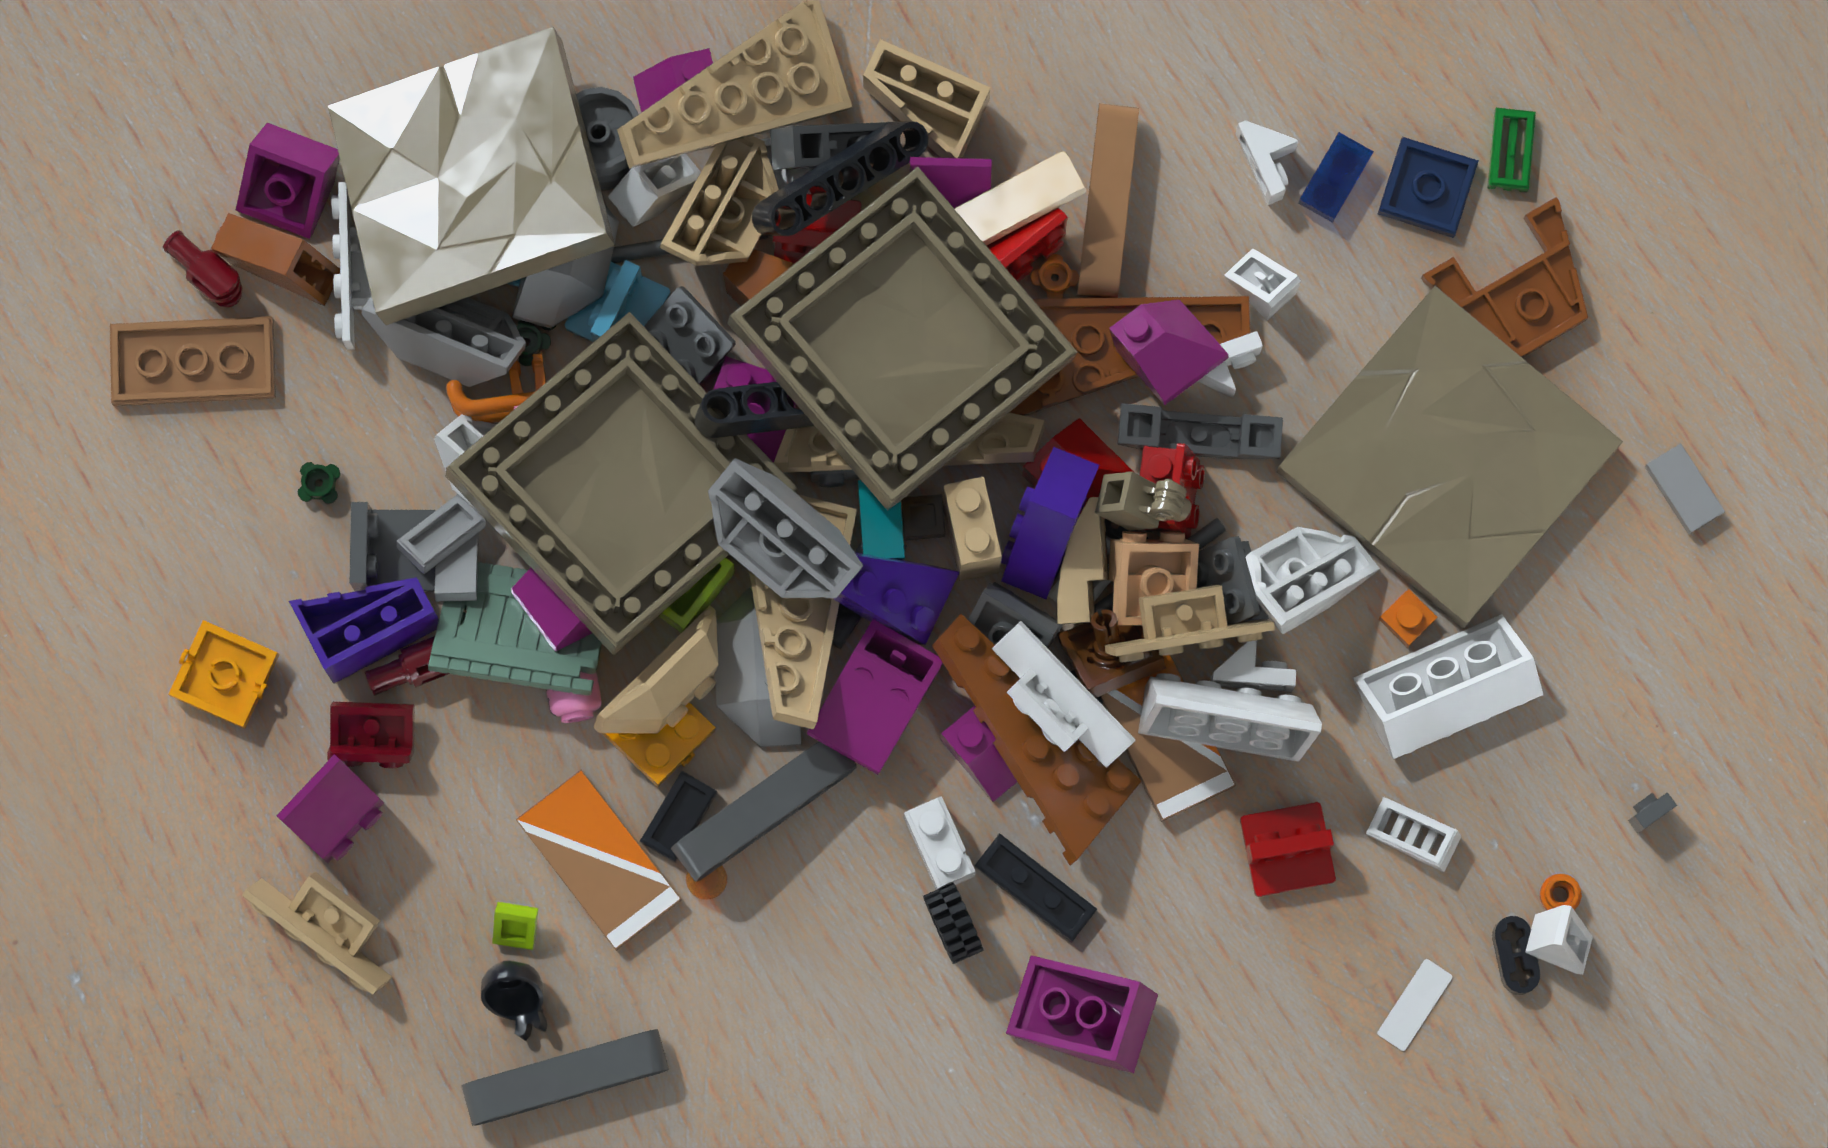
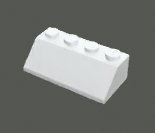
[1353,614,1543,759]

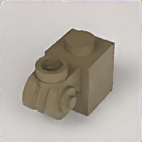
[1095,472,1191,531]

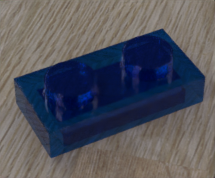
[1298,132,1374,223]

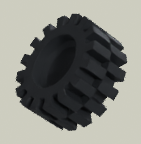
[923,882,984,964]

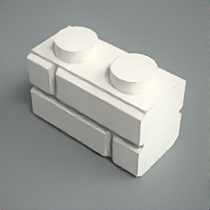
[904,796,976,890]

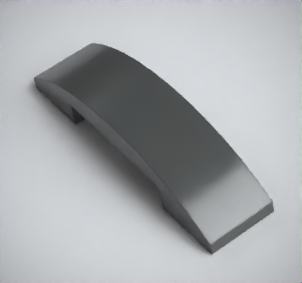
[1118,403,1283,459]

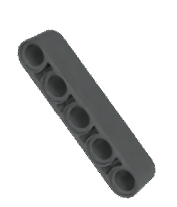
[671,741,858,882]
[461,1029,669,1126]

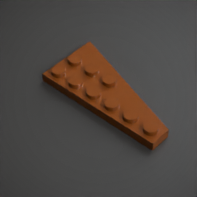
[1009,296,1250,416]
[932,614,1142,866]

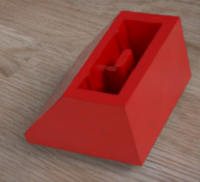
[987,208,1068,282]

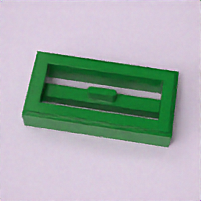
[1487,107,1536,193]

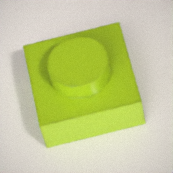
[492,902,539,950]

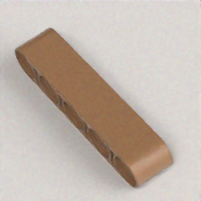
[1077,103,1139,298]

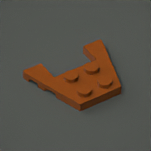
[1421,197,1588,358]

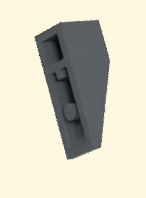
[770,122,901,170]

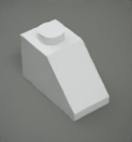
[608,154,701,227]

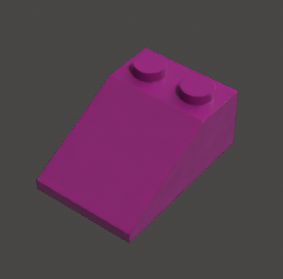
[276,754,384,864]
[1006,955,1158,1073]

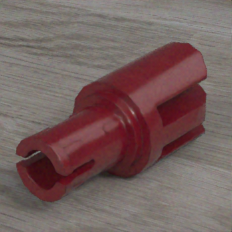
[163,230,243,307]
[365,636,450,696]

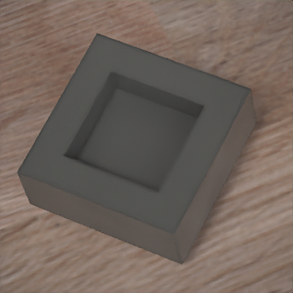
[1628,792,1677,834]

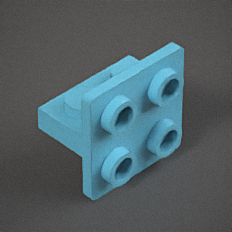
[565,260,670,342]

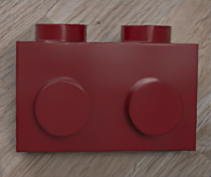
[327,701,415,768]

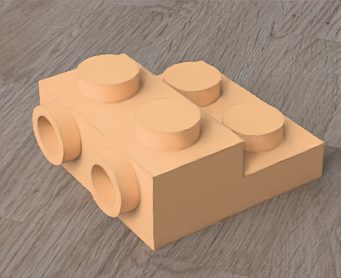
[1108,531,1199,625]

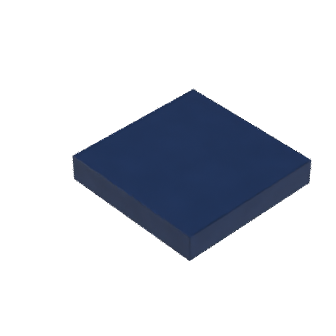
[1377,137,1479,238]

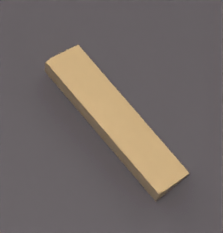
[955,151,1087,246]

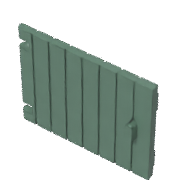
[428,562,602,695]

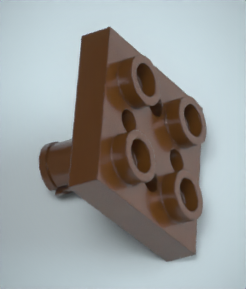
[1058,609,1166,698]

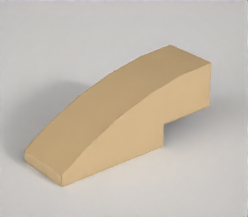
[1057,497,1109,625]

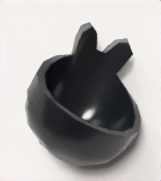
[481,960,547,1041]

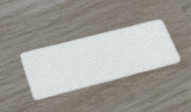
[1377,959,1452,1051]

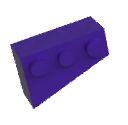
[1001,447,1100,600]
[832,553,959,645]
[289,577,439,684]

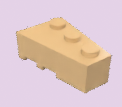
[863,39,990,158]

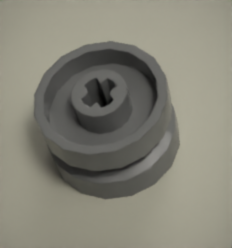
[576,87,639,190]

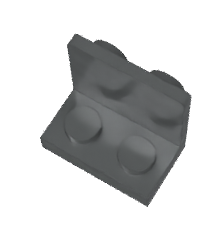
[349,502,436,591]

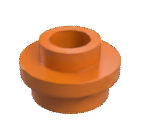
[1540,874,1582,910]

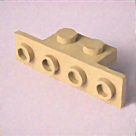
[1105,585,1275,662]
[242,872,392,995]

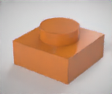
[1379,589,1438,648]

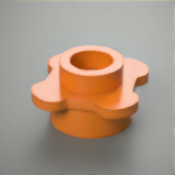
[1031,254,1079,299]

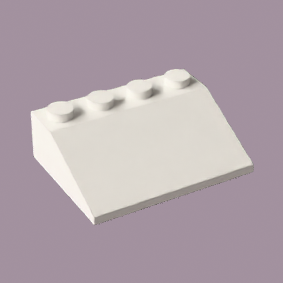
[1138,673,1322,762]

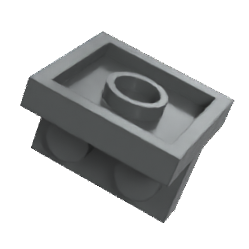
[968,582,1063,648]

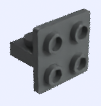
[644,286,736,385]
[1197,536,1269,625]

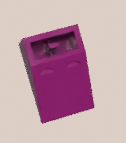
[807,619,943,775]

